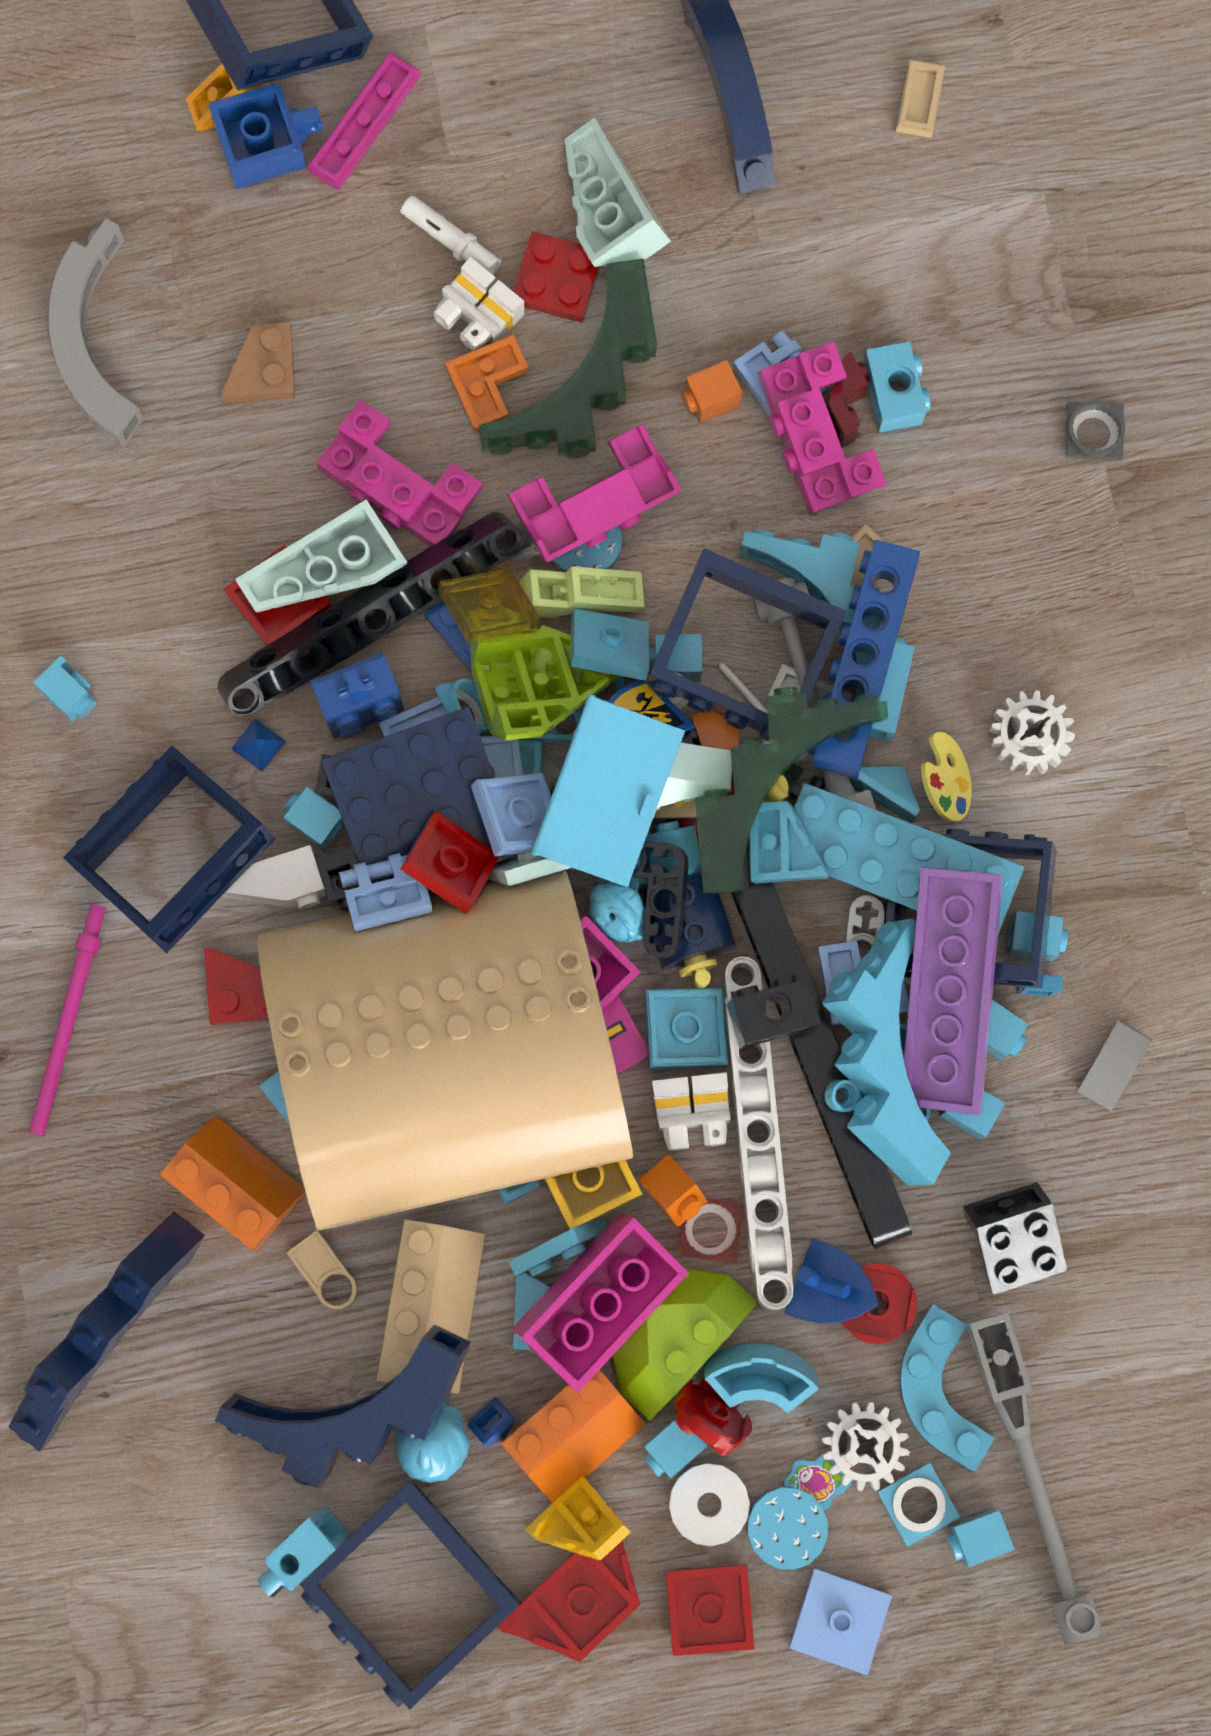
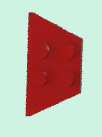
[497,1541,640,1662]

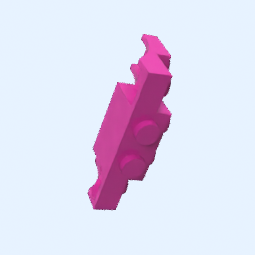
[757,341,887,515]
[317,399,483,547]
[507,424,682,563]

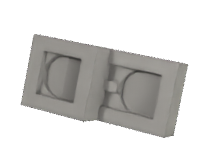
[1077,1019,1152,1111]

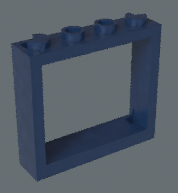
[186,0,373,90]
[646,549,846,744]
[63,746,276,954]
[885,826,1057,988]
[300,1480,521,1710]

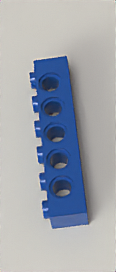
[807,539,920,779]

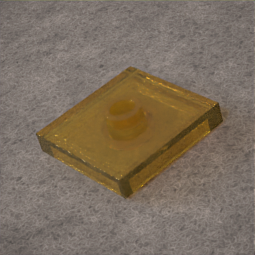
[438,568,540,643]

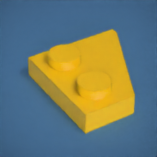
[525,1475,631,1560]

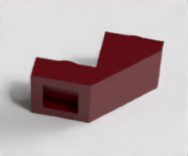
[827,352,870,448]

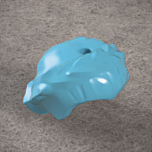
[589,881,646,942]

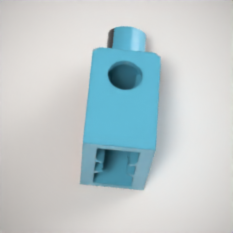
[257,1505,352,1597]

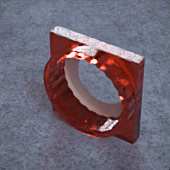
[677,1199,743,1263]

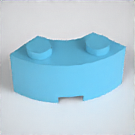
[704,1343,819,1413]

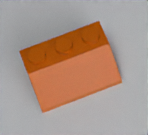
[159,1116,306,1253]
[501,1369,646,1503]

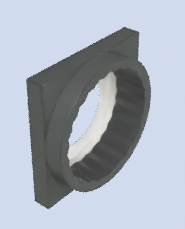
[1066,401,1125,461]

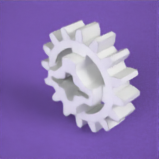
[989,690,1075,775]
[821,1402,910,1491]

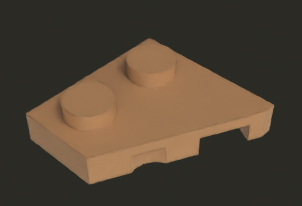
[221,322,295,403]

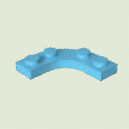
[899,1304,995,1473]

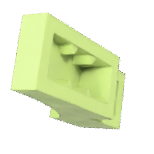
[519,566,645,619]

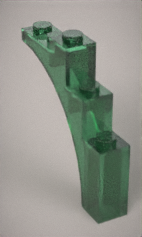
[479,258,657,458]
[695,687,888,895]

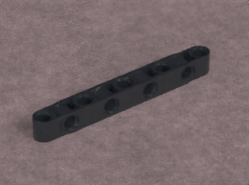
[217,512,524,716]

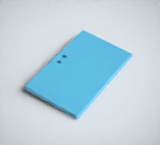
[531,694,685,887]

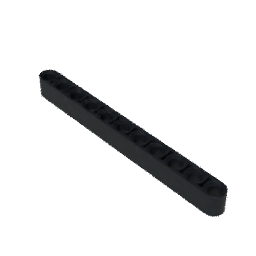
[716,839,912,1249]

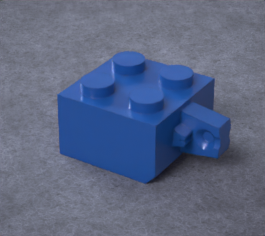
[208,84,323,189]
[310,651,404,739]

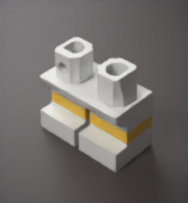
[434,256,525,351]
[651,1072,731,1151]

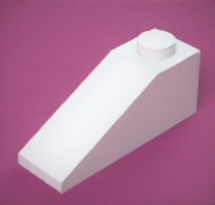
[220,845,327,910]

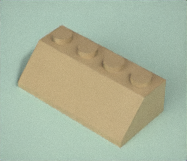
[377,1219,485,1394]

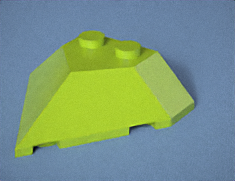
[468,611,619,740]
[612,1268,758,1421]

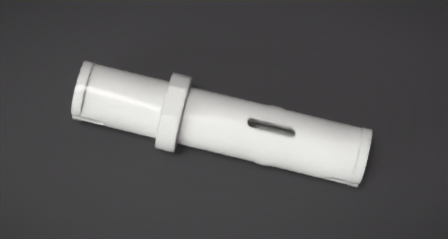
[401,196,501,275]

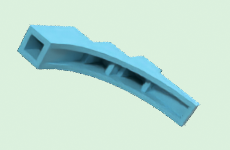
[740,529,915,742]
[822,919,951,1185]

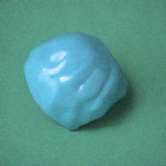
[395,1405,470,1483]

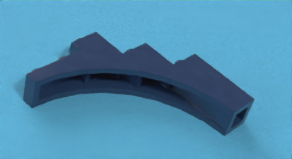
[8,1211,205,1452]
[215,1324,471,1488]

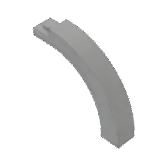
[48,218,144,449]

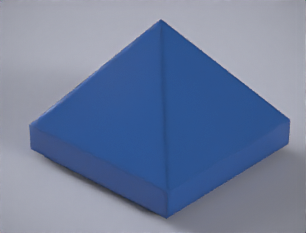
[231,719,286,772]
[467,1397,516,1448]

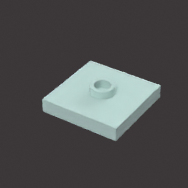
[487,852,572,886]

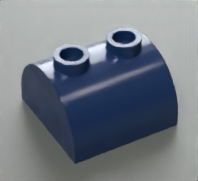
[640,872,736,970]

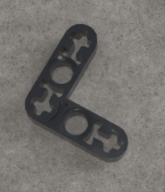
[582,842,689,959]

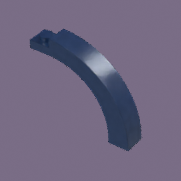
[681,0,776,194]

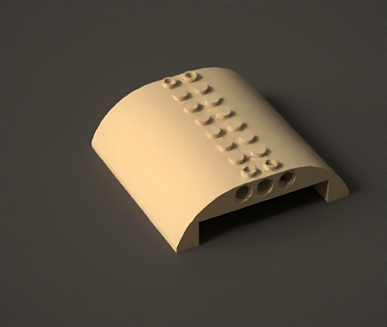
[257,869,633,1231]

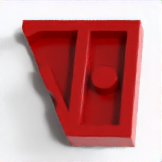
[204,948,269,1025]

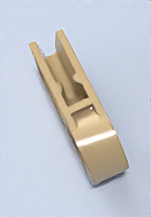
[286,1230,358,1310]

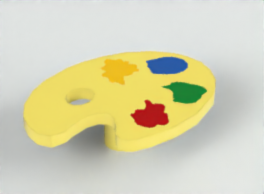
[921,732,972,822]

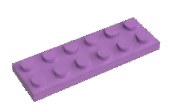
[904,867,1003,1115]

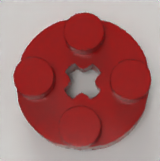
[840,1263,917,1344]
[675,1379,752,1456]

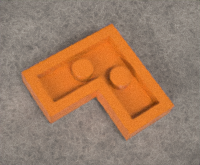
[445,335,529,433]

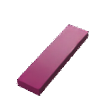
[307,52,421,191]

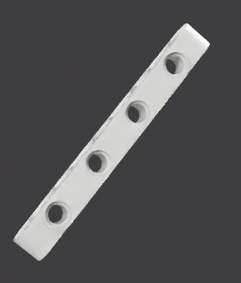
[723,956,793,1311]

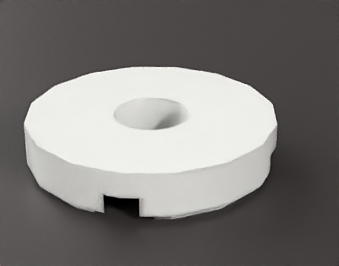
[669,1463,750,1546]

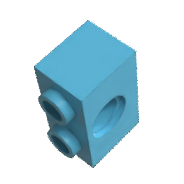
[863,341,930,433]

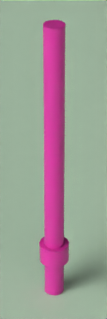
[29,904,106,1136]

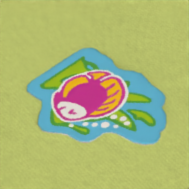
[784,1453,852,1511]

